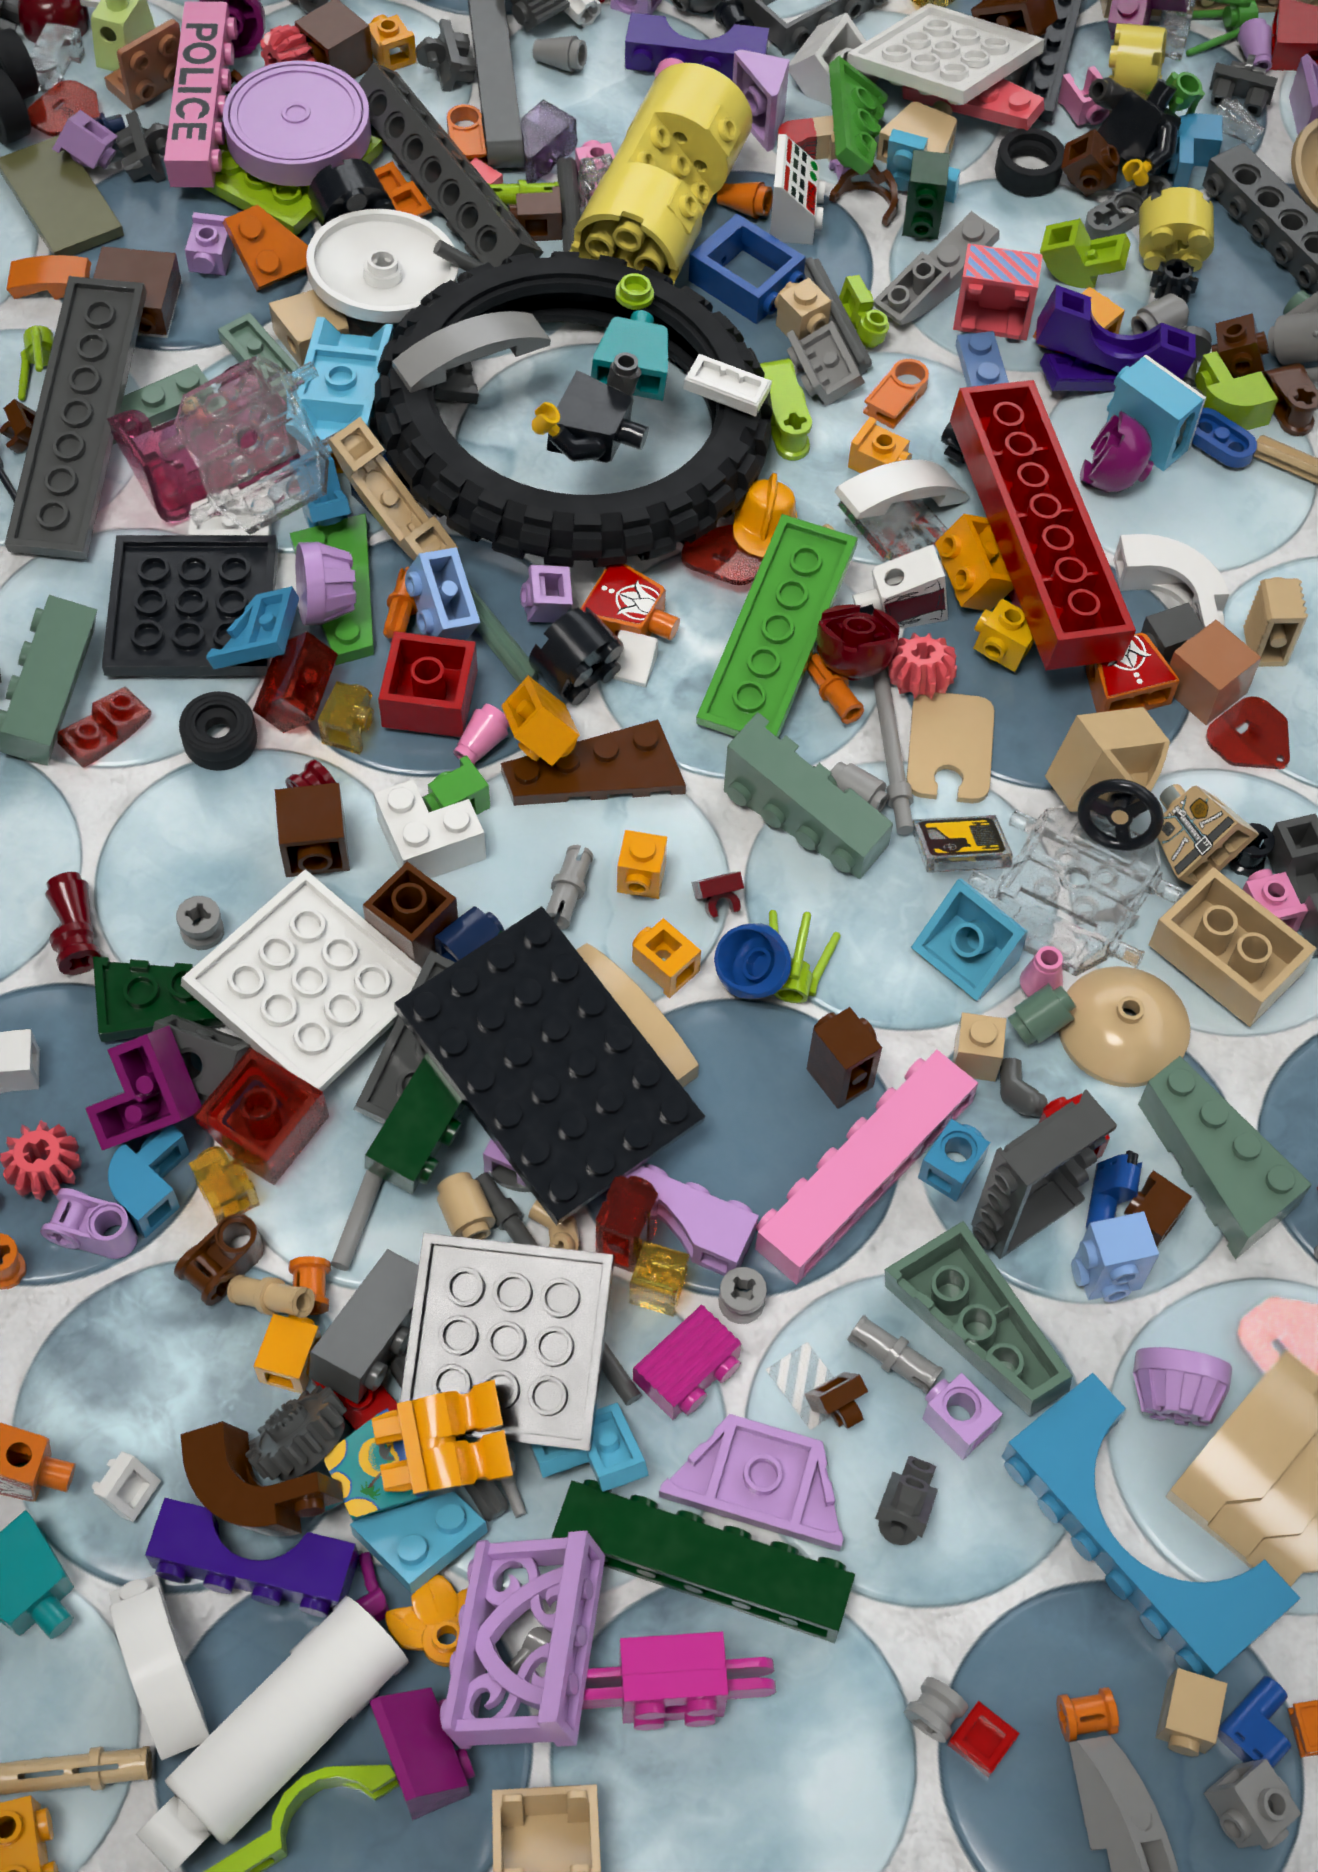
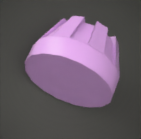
[295,542,356,625]
[1133,1347,1232,1426]

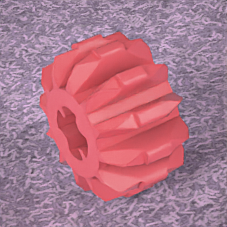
[260,24,316,66]
[888,632,957,700]
[0,1120,82,1201]

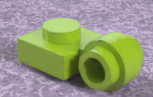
[839,275,889,348]

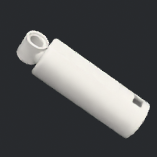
[136,1596,409,1872]

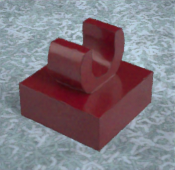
[691,872,744,918]

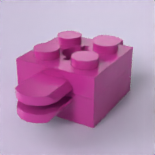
[582,1631,776,1731]

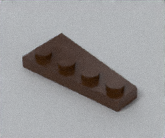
[501,719,686,806]

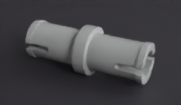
[546,845,593,930]
[847,1315,943,1394]

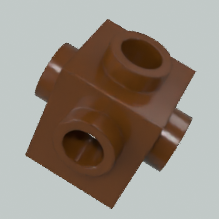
[1061,129,1120,197]
[1211,313,1269,378]

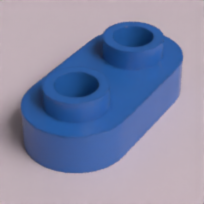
[1192,408,1257,468]

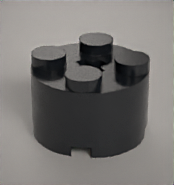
[308,158,395,226]
[529,607,624,706]

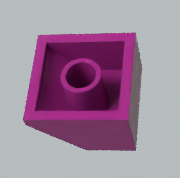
[369,1687,475,1820]

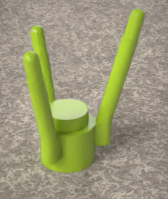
[18,325,54,401]
[769,910,841,1003]

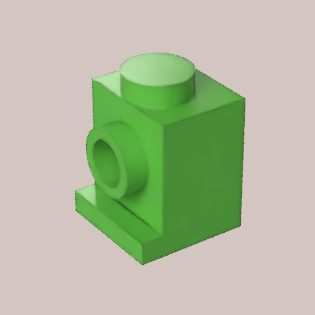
[422,755,490,815]

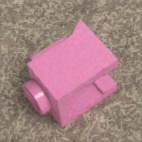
[1058,66,1110,126]

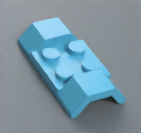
[286,317,393,453]

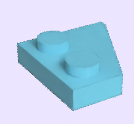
[350,1491,488,1594]

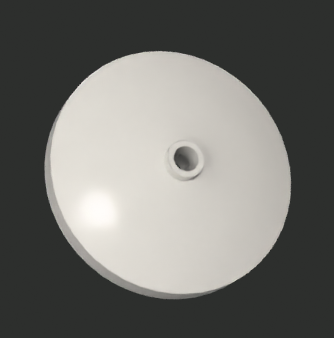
[306,209,458,323]

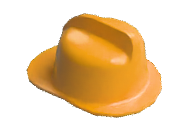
[733,473,798,558]

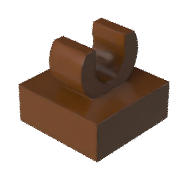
[0,399,36,454]
[804,1372,868,1429]

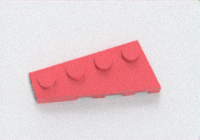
[902,79,1044,131]

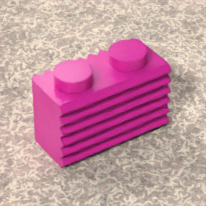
[633,1305,741,1420]

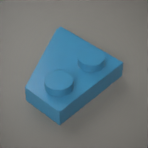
[206,586,299,669]

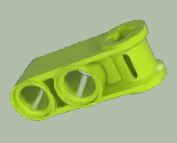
[760,358,812,460]

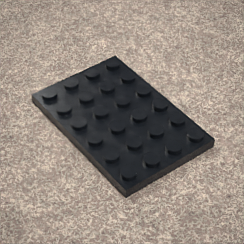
[394,906,705,1226]

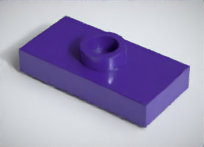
[1040,353,1118,391]

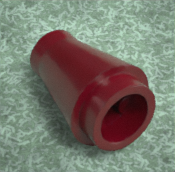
[45,872,94,931]

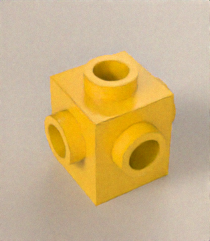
[973,598,1035,672]

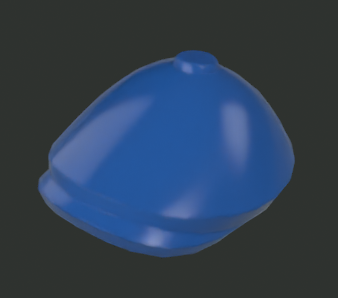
[714,923,791,999]

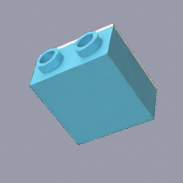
[1106,355,1206,471]

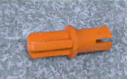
[383,567,417,638]
[807,653,864,724]

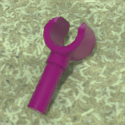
[355,1552,389,1622]

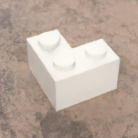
[374,779,486,879]

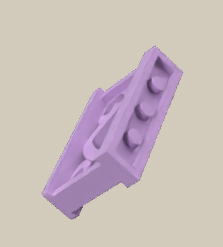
[440,1531,605,1749]

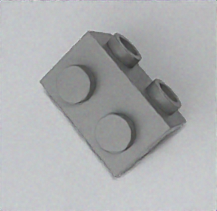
[786,321,865,406]

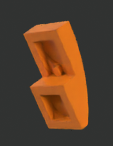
[374,161,432,218]
[6,255,91,300]

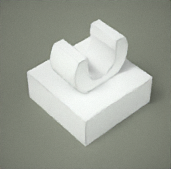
[92,1451,161,1522]

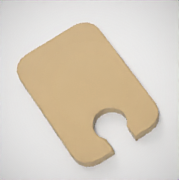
[906,692,995,803]

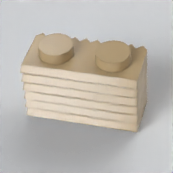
[1243,577,1308,667]

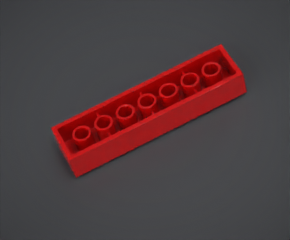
[950,380,1136,670]

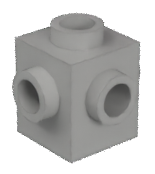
[1204,1758,1301,1849]

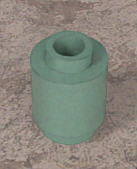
[1008,983,1077,1046]

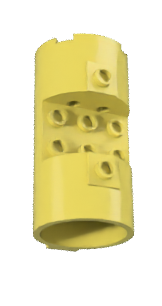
[569,63,753,284]

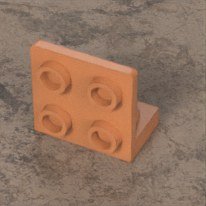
[104,18,181,111]

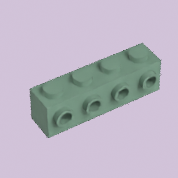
[0,595,97,766]

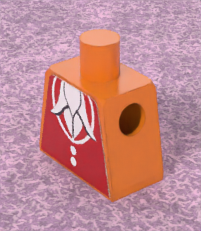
[580,564,680,641]
[1086,633,1179,713]
[0,1423,76,1502]

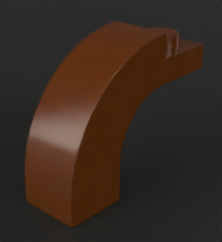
[181,1421,343,1537]

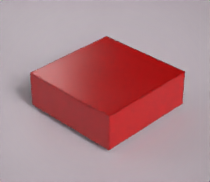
[947,1701,1020,1778]

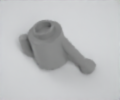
[1268,291,1318,383]

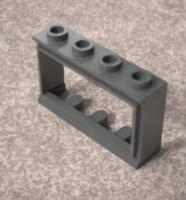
[740,0,887,56]
[971,1089,1117,1260]

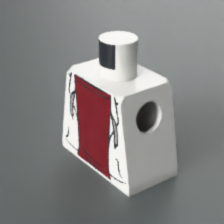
[852,544,948,629]

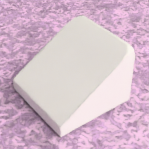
[613,630,658,687]

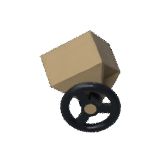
[1045,707,1170,851]

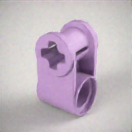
[40,1188,138,1259]

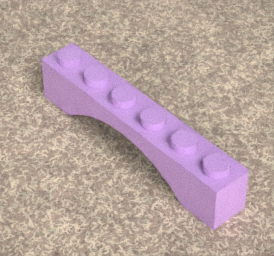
[483,1139,759,1276]

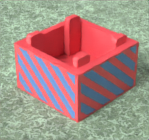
[953,243,1043,341]

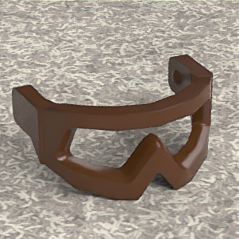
[829,163,898,227]

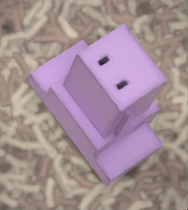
[829,159,849,180]

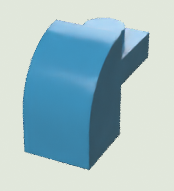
[1166,113,1223,187]
[289,452,351,528]
[108,1125,190,1238]

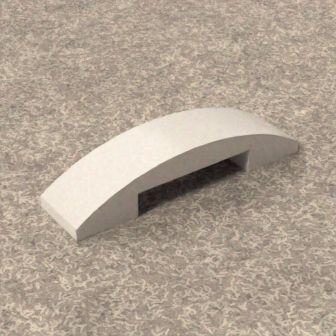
[834,459,969,519]

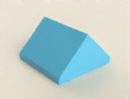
[911,878,1028,1001]

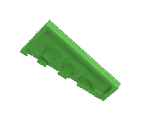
[290,513,374,665]

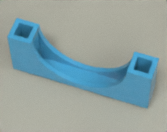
[1002,1373,1300,1679]

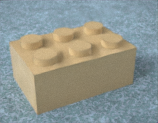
[1149,867,1317,1027]

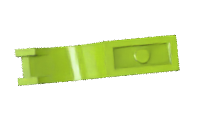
[204,1765,399,1872]

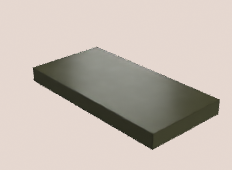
[0,135,124,256]

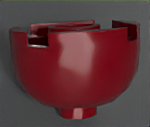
[18,0,90,47]
[817,604,899,681]

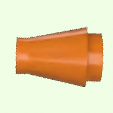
[717,182,773,219]

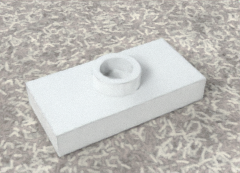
[683,354,772,416]

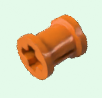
[0,1233,26,1290]
[288,1256,331,1315]
[1056,1687,1119,1742]

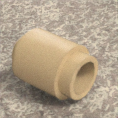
[437,1172,496,1240]

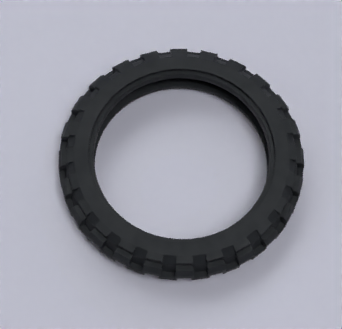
[375,251,773,568]

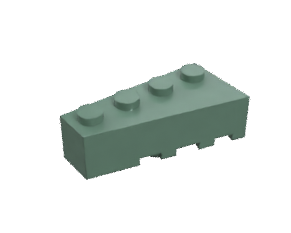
[724,712,893,879]
[1138,1056,1312,1260]
[884,1221,1072,1416]

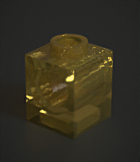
[629,1241,689,1317]

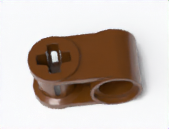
[1262,363,1318,436]
[174,1214,264,1306]

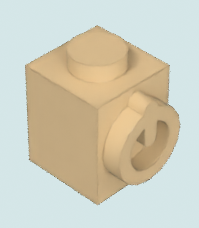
[774,278,832,340]

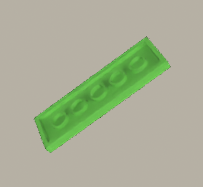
[696,514,858,738]

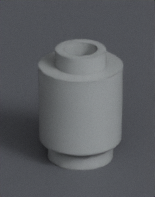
[1131,293,1189,335]
[830,762,889,812]

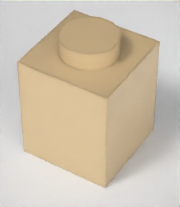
[953,1012,1007,1082]
[1155,1668,1228,1757]

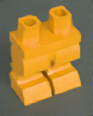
[371,1380,513,1495]

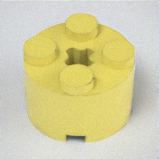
[1109,24,1167,94]
[1139,187,1214,272]

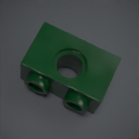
[902,150,950,240]

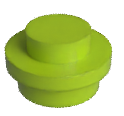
[615,273,654,310]

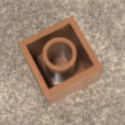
[1169,620,1261,725]

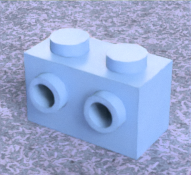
[405,547,481,640]
[1071,1211,1159,1302]

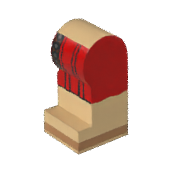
[776,115,837,162]

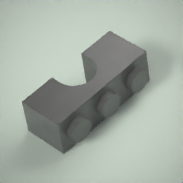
[1267,813,1318,956]

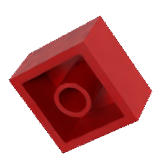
[378,631,478,737]

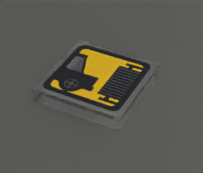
[912,815,1013,873]

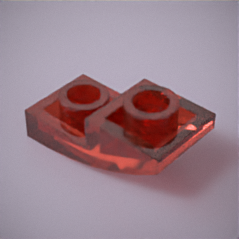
[57,686,152,768]

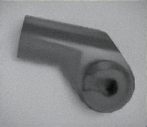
[1000,1058,1048,1117]

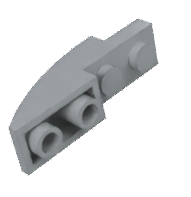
[873,211,999,325]
[1069,1735,1179,1872]

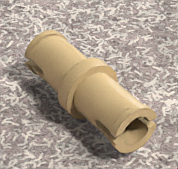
[227,1275,315,1318]

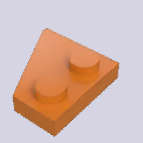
[223,204,308,291]

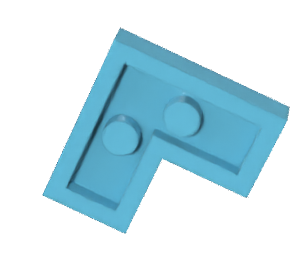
[885,129,961,203]
[529,1402,649,1492]

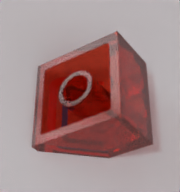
[193,1048,329,1185]

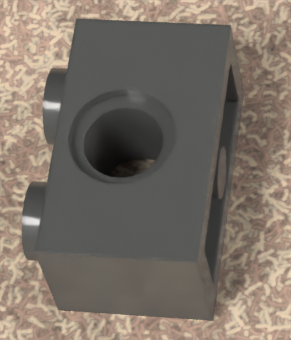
[152,1014,252,1104]

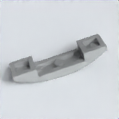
[392,311,551,393]

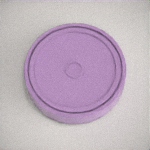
[223,60,371,186]

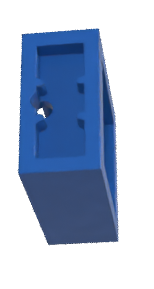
[688,214,806,325]

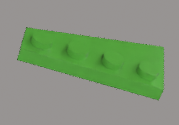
[829,55,889,176]

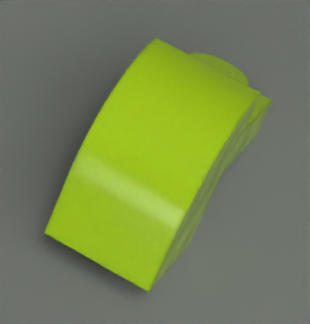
[1040,218,1131,288]
[1195,351,1278,430]

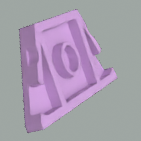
[659,1414,843,1552]

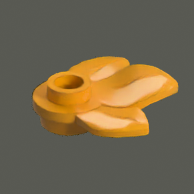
[385,1574,468,1667]

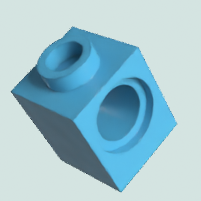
[918,1119,990,1202]

